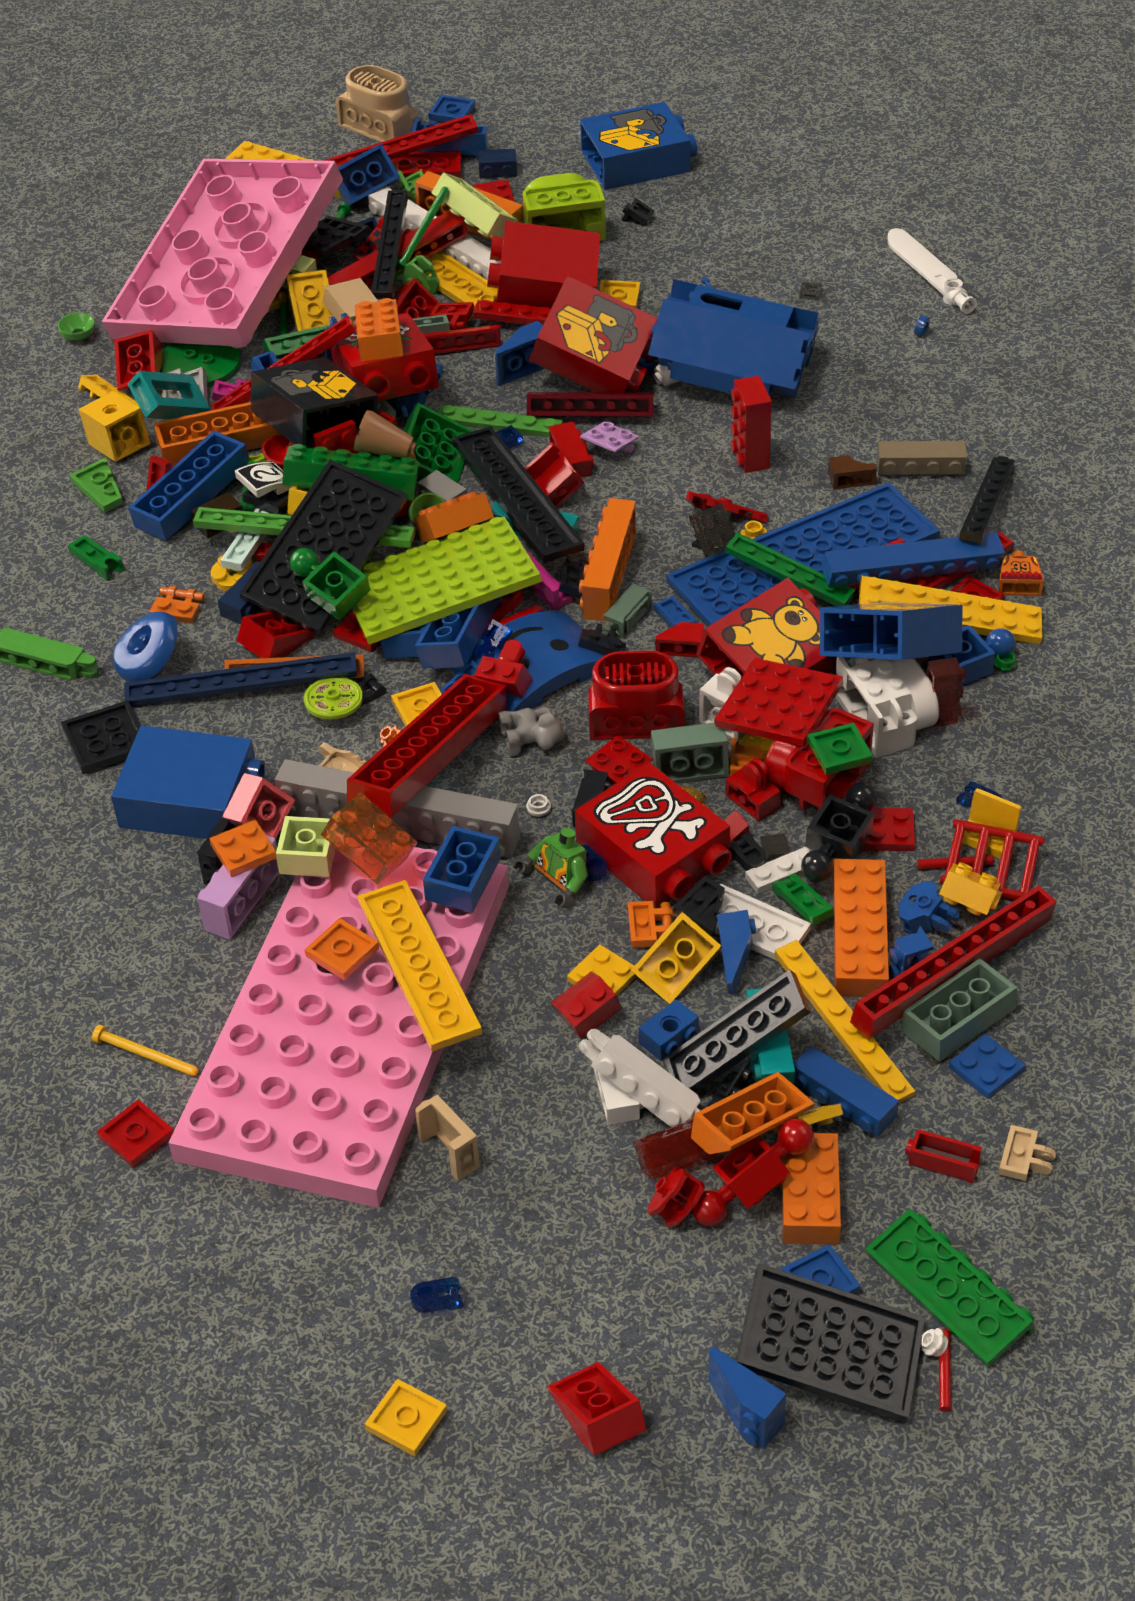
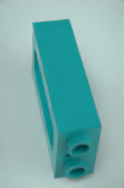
[127,371,210,419]

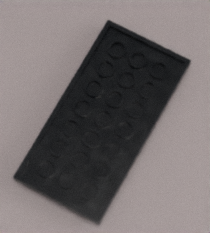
[239,459,408,635]

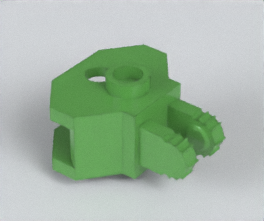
[395,255,439,293]

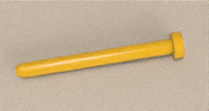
[92,1024,199,1076]

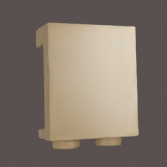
[415,1095,480,1181]

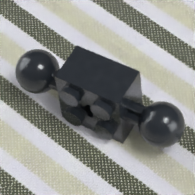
[801,782,878,882]

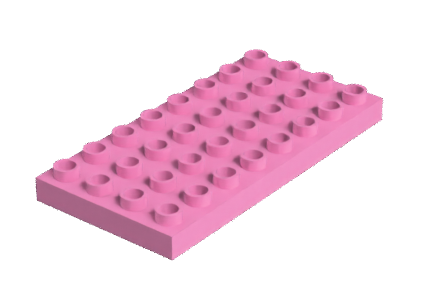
[169,831,510,1208]

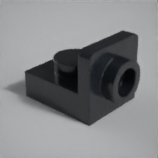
[622,198,655,226]

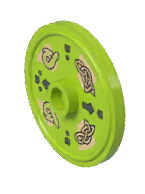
[304,677,363,720]

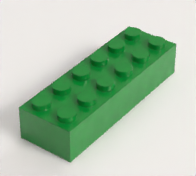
[282,444,419,501]

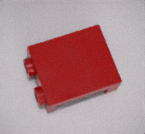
[525,443,585,508]

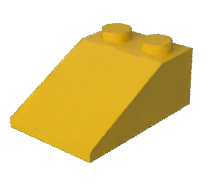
[631,912,722,1004]

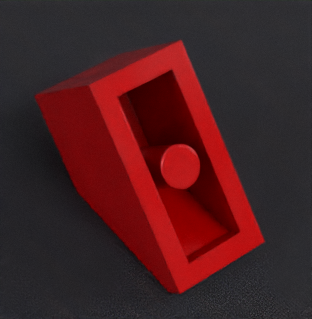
[655,622,704,658]

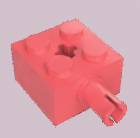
[222,773,295,838]

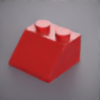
[550,971,622,1039]

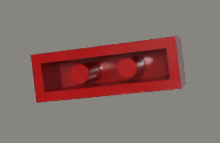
[549,421,594,478]

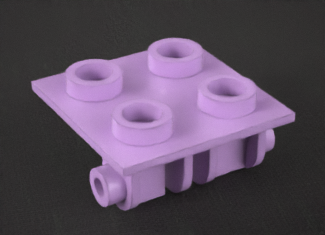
[580,421,639,453]

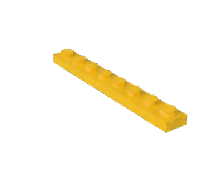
[774,940,915,1104]

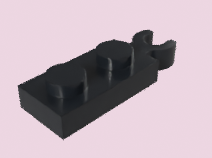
[559,556,584,597]

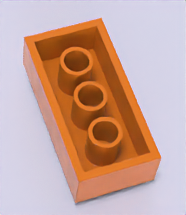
[355,298,403,362]
[781,1133,841,1245]

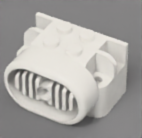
[836,657,939,758]

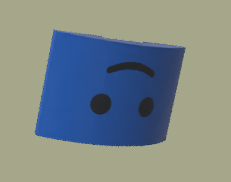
[452,610,605,711]

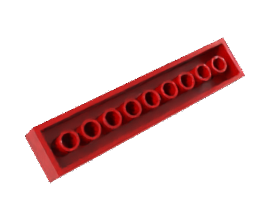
[347,674,507,819]

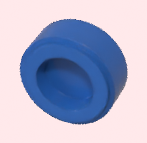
[914,315,930,337]

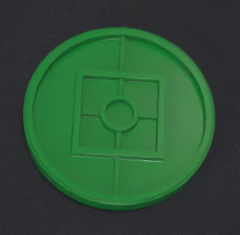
[160,343,241,388]

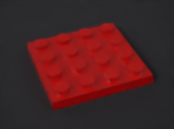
[714,658,843,747]

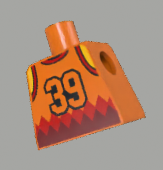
[998,550,1044,596]

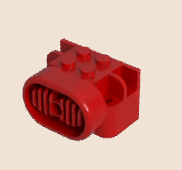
[588,651,685,741]
[764,708,874,811]

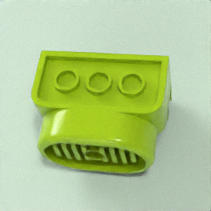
[522,173,606,241]

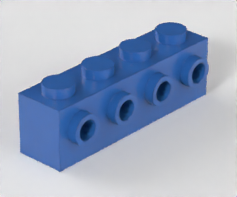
[793,1045,899,1137]

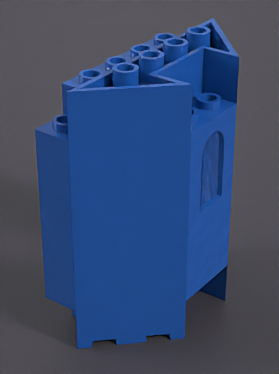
[648,279,819,397]

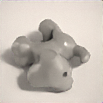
[498,707,565,756]

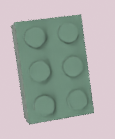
[651,723,729,783]

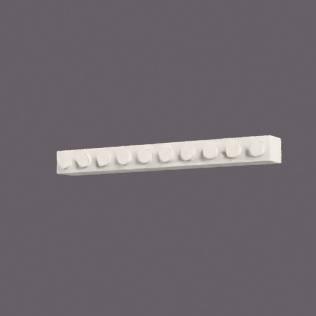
[368,186,500,280]

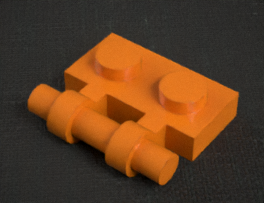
[149,586,205,624]
[627,901,674,948]

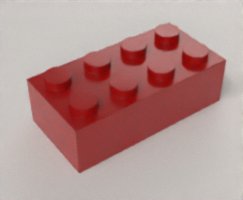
[730,376,772,473]

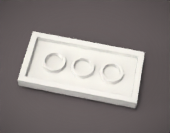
[715,884,811,961]

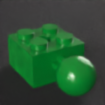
[290,548,371,621]

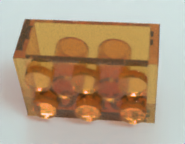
[321,793,417,885]

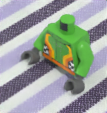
[513,828,588,908]

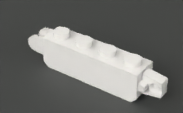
[579,1028,700,1132]

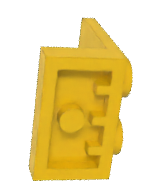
[962,788,1022,859]

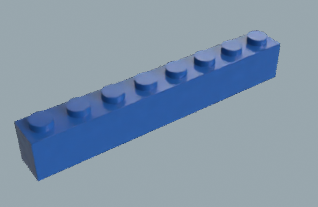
[821,532,1005,587]

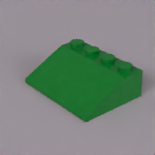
[404,403,473,483]

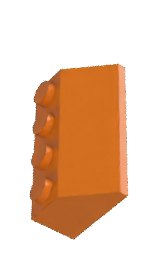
[691,1072,815,1154]

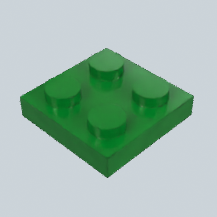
[807,723,873,775]

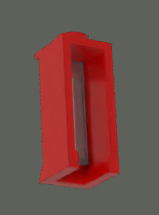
[905,1129,982,1184]

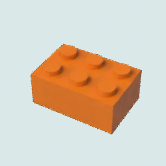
[413,490,494,543]

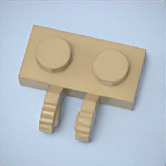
[999,1125,1056,1181]

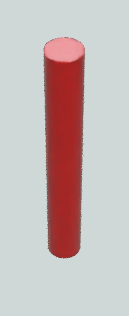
[917,855,993,869]
[939,1329,951,1412]

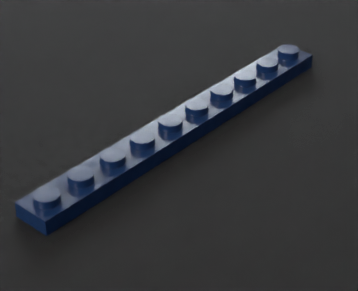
[124,652,358,706]

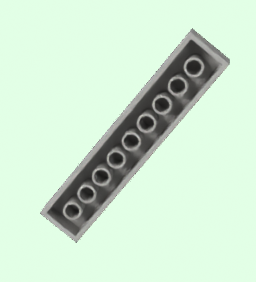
[274,759,520,858]

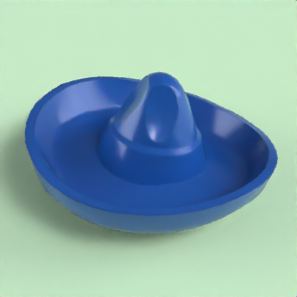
[113,611,178,682]

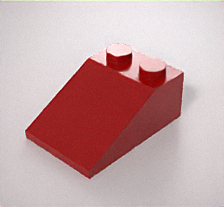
[114,330,163,391]
[236,612,316,658]
[547,1362,646,1455]

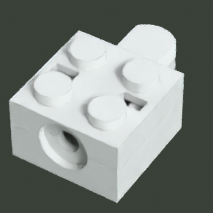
[699,667,745,740]

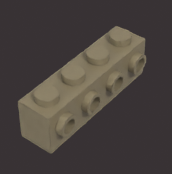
[877,441,967,475]

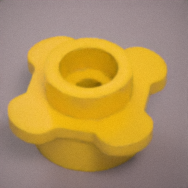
[740,521,767,539]

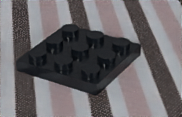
[60,700,140,774]

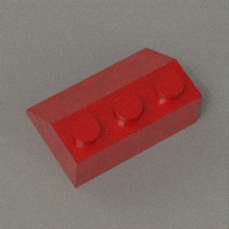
[392,277,440,319]

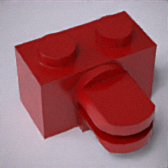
[474,640,533,698]
[725,758,781,822]

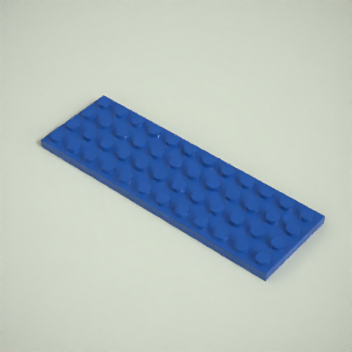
[666,482,940,626]

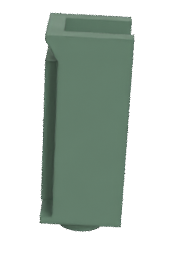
[604,584,652,639]

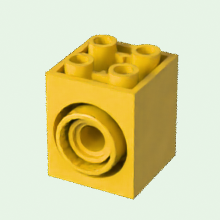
[78,391,150,462]

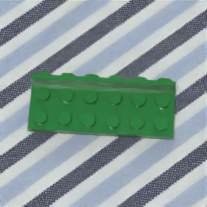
[865,1208,1035,1368]

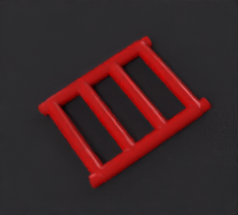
[939,819,1045,900]

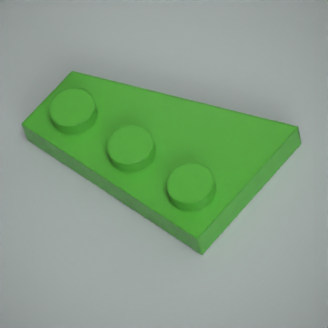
[69,457,123,513]

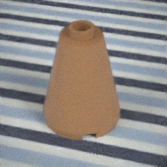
[353,410,416,458]

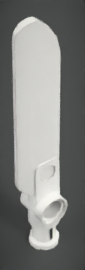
[888,228,977,314]

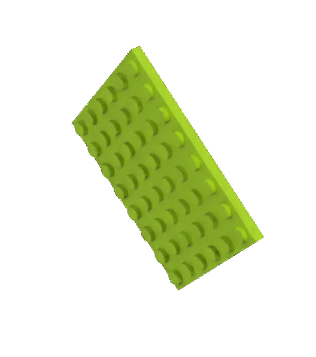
[352,516,542,644]

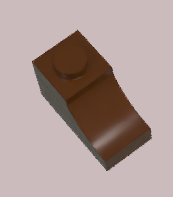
[828,455,877,490]

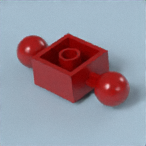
[692,1119,814,1226]

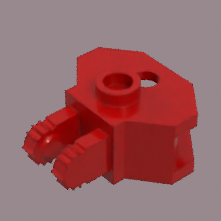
[647,1166,705,1228]

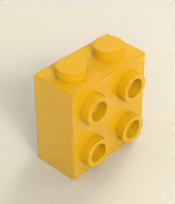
[939,862,1002,916]

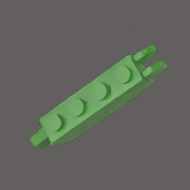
[0,627,99,680]

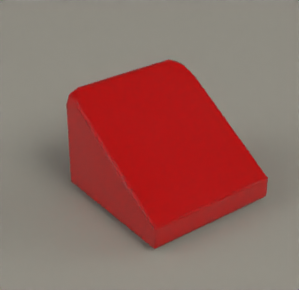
[724,811,749,841]

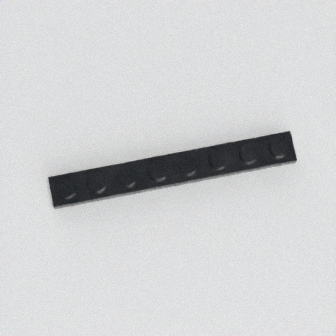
[371,189,408,299]
[959,456,1015,543]

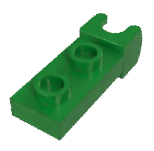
[68,535,124,581]

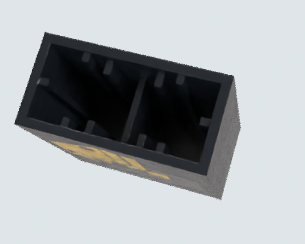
[251,357,378,448]

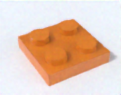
[209,820,276,877]
[304,918,379,981]

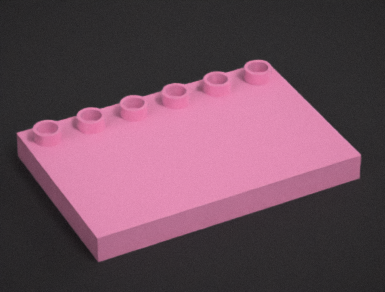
[102,159,343,348]

